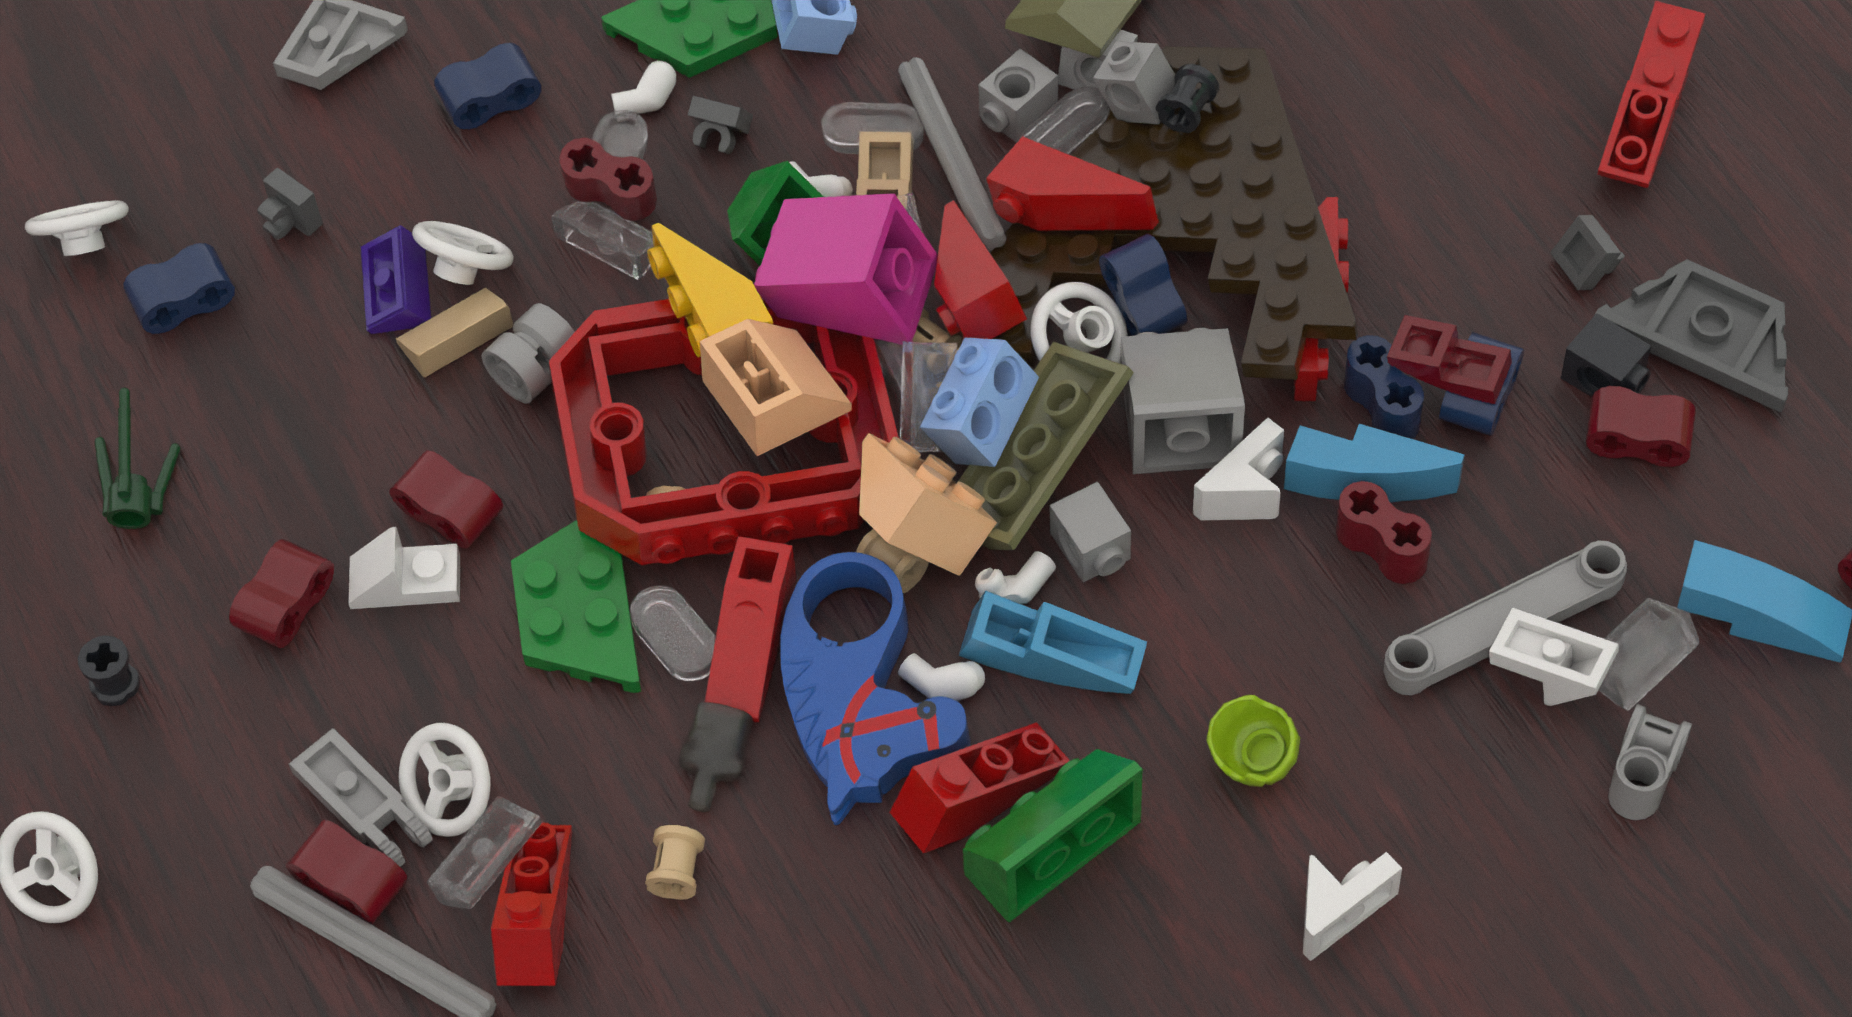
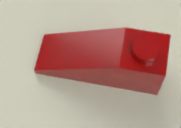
[986,136,1159,231]
[934,200,1027,339]

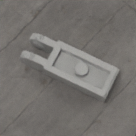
[289,728,433,867]

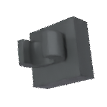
[688,96,753,155]
[257,167,323,240]
[1550,215,1625,290]

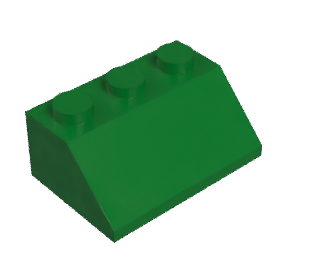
[963,749,1142,923]

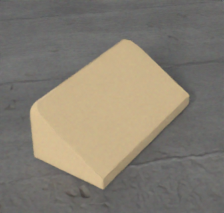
[396,287,513,378]

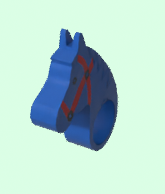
[781,552,970,825]

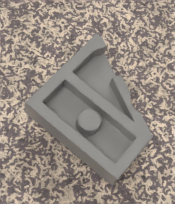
[273,0,408,90]

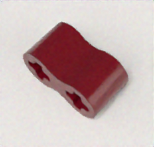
[559,137,657,221]
[1586,386,1696,467]
[389,450,503,549]
[1336,481,1432,584]
[229,539,334,648]
[286,820,408,925]

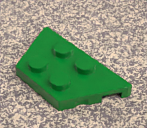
[601,0,778,78]
[511,520,641,693]

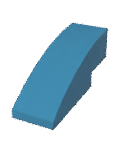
[1284,424,1465,503]
[1677,540,1852,663]
[959,591,1147,694]

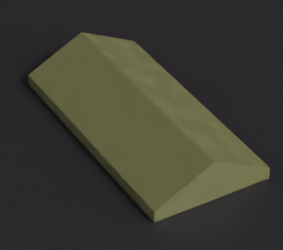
[1005,0,1142,58]
[959,342,1134,550]

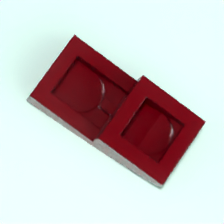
[1387,315,1512,404]

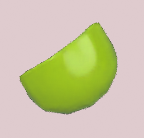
[1206,695,1300,787]

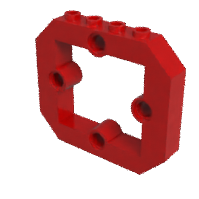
[549,291,899,565]

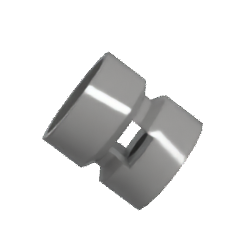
[481,303,575,404]

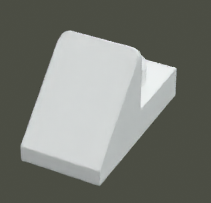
[1193,418,1284,520]
[349,527,460,609]
[1489,607,1619,706]
[1303,852,1402,961]

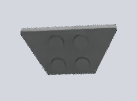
[1595,259,1788,413]

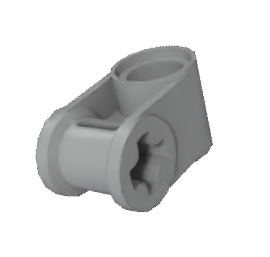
[1608,704,1692,820]

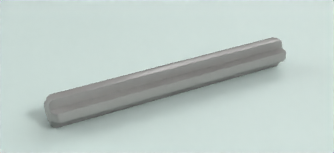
[898,57,1006,252]
[250,866,497,1017]

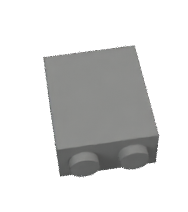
[1120,328,1245,474]

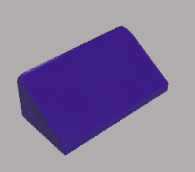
[361,225,431,334]

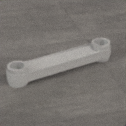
[1383,541,1627,695]

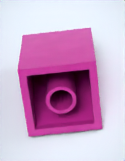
[754,193,938,345]

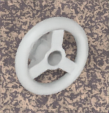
[25,201,129,256]
[412,221,514,285]
[1030,282,1128,364]
[399,723,491,837]
[0,811,98,923]

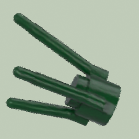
[94,387,181,529]

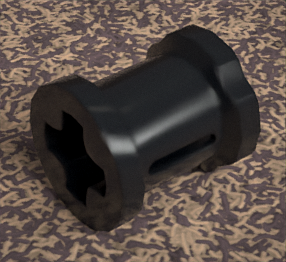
[1156,64,1220,133]
[78,635,140,706]

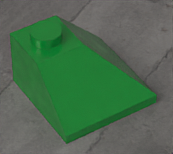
[727,161,824,266]

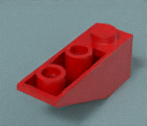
[704,536,797,722]
[889,722,1070,854]
[491,822,572,986]

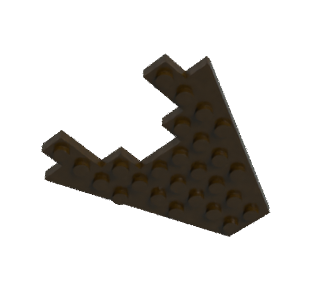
[989,46,1358,380]

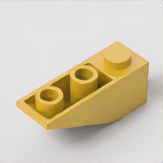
[647,223,773,357]

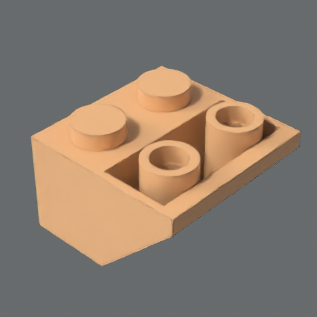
[700,319,852,456]
[859,433,997,576]

